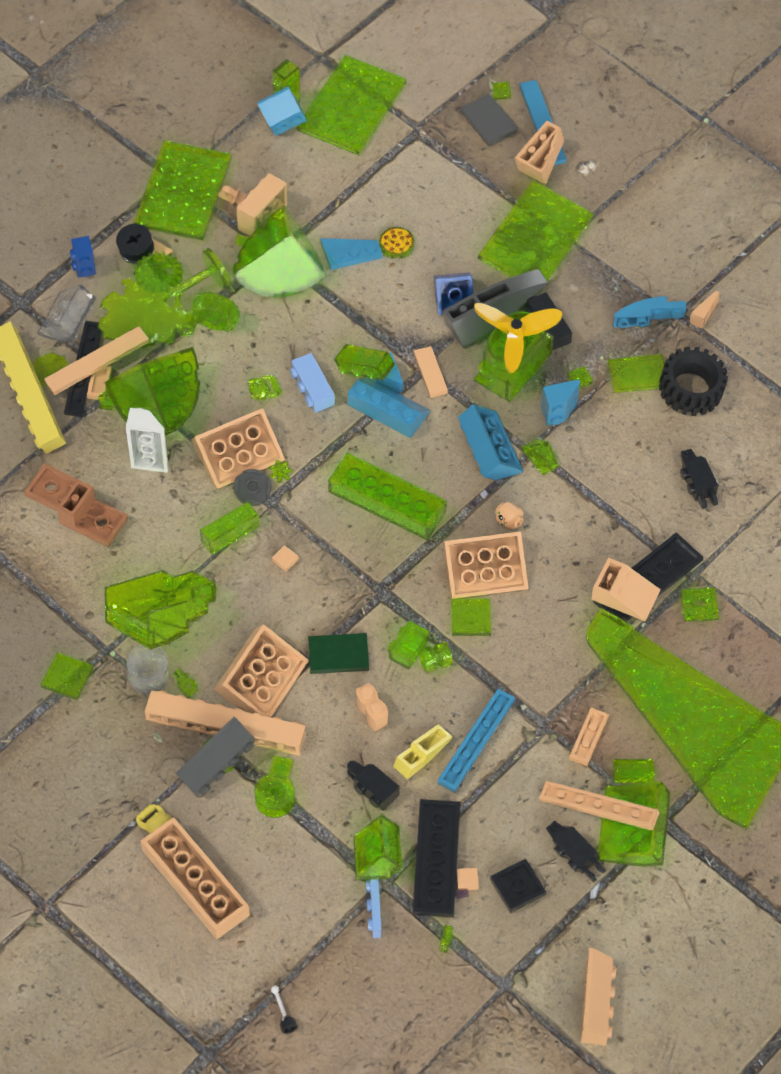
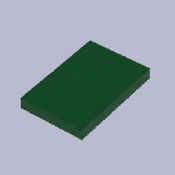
[308,633,369,674]

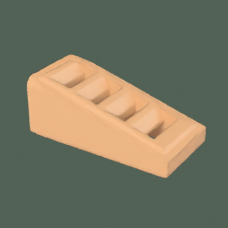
[690,291,720,329]

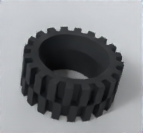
[659,346,728,416]

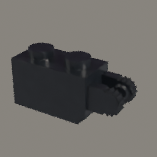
[347,760,400,811]

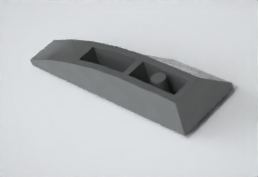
[443,269,548,348]

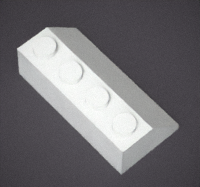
[126,408,169,473]

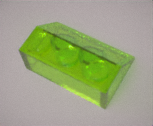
[353,814,402,880]

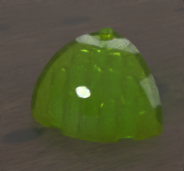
[233,205,326,297]
[104,347,200,436]

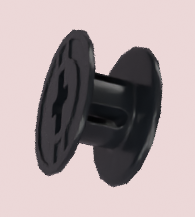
[116,223,154,264]

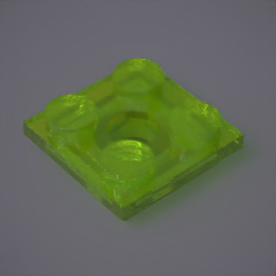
[680,588,719,622]

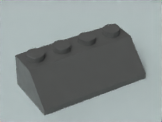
[176,716,255,797]

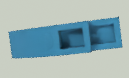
[613,296,686,328]

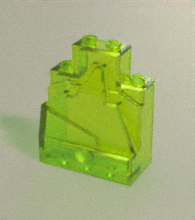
[104,570,217,650]

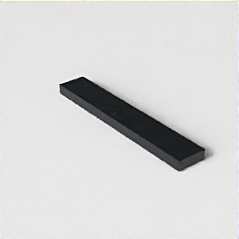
[64,321,104,417]

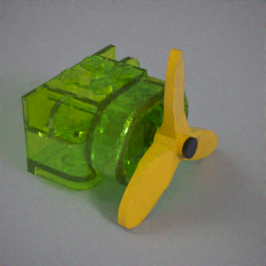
[474,303,562,403]

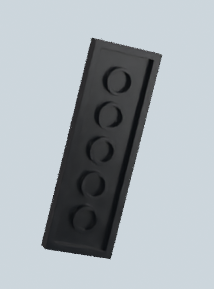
[593,532,703,627]
[412,799,461,918]

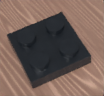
[490,859,546,913]

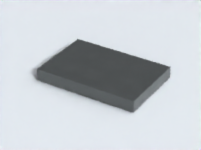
[460,94,518,146]

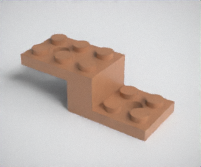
[24,464,129,548]

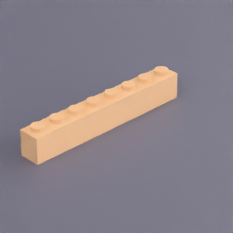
[145,690,306,756]

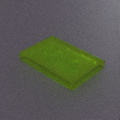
[608,354,665,393]

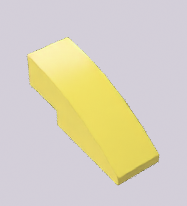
[393,724,452,779]

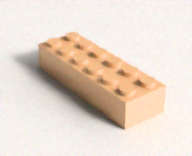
[141,817,250,940]

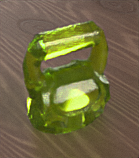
[248,375,282,401]

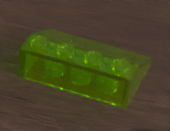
[598,781,670,867]

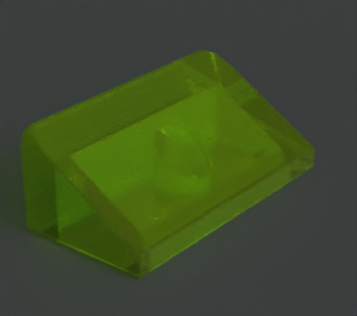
[613,759,655,783]

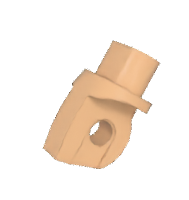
[218,186,247,205]

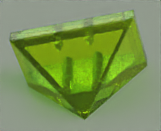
[521,439,558,475]

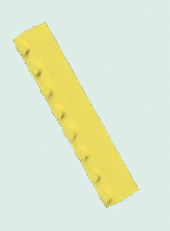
[0,321,66,454]

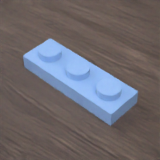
[366,872,381,938]

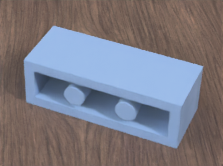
[290,353,335,413]

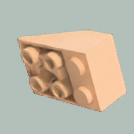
[591,558,660,621]

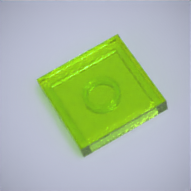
[451,598,491,636]
[40,652,94,700]

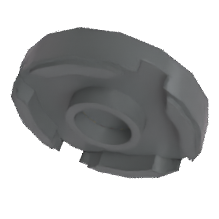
[234,469,272,506]

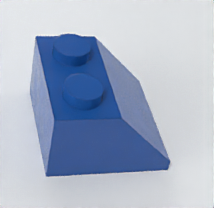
[434,272,473,315]

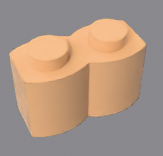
[356,683,388,731]

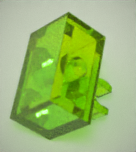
[387,620,429,670]

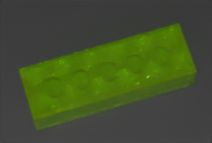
[328,452,447,541]

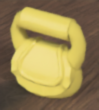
[136,804,172,834]

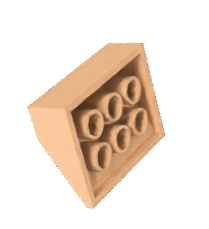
[191,408,285,489]
[442,532,528,599]
[214,624,309,718]

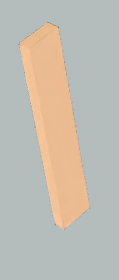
[44,326,149,395]
[539,781,659,831]

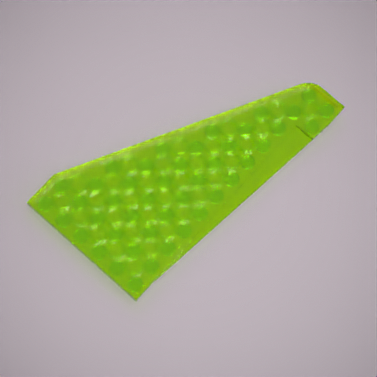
[586,608,781,830]

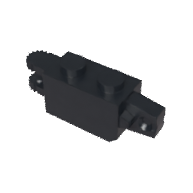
[680,449,718,509]
[546,821,606,882]

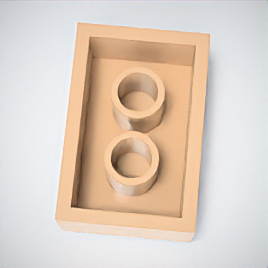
[236,173,287,239]

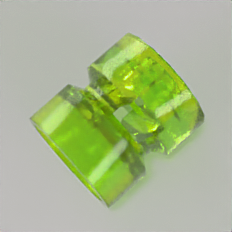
[419,641,453,674]

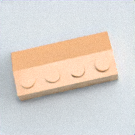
[580,948,616,1045]

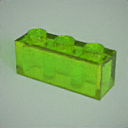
[272,59,300,103]
[334,344,395,381]
[200,502,259,555]

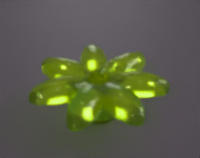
[269,460,293,483]

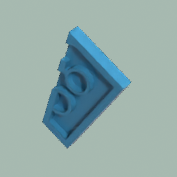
[321,238,382,270]

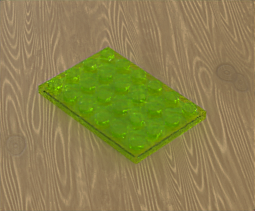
[297,55,406,156]
[134,140,232,240]
[478,180,594,293]

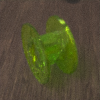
[254,773,295,818]

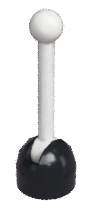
[271,986,298,1034]

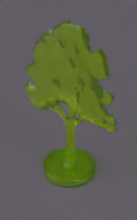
[98,248,231,348]

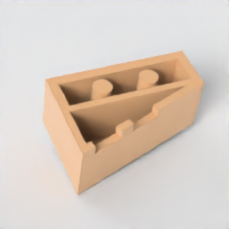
[514,121,564,185]

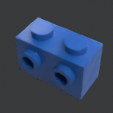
[70,236,96,278]

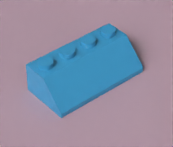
[348,377,430,438]
[458,404,523,480]

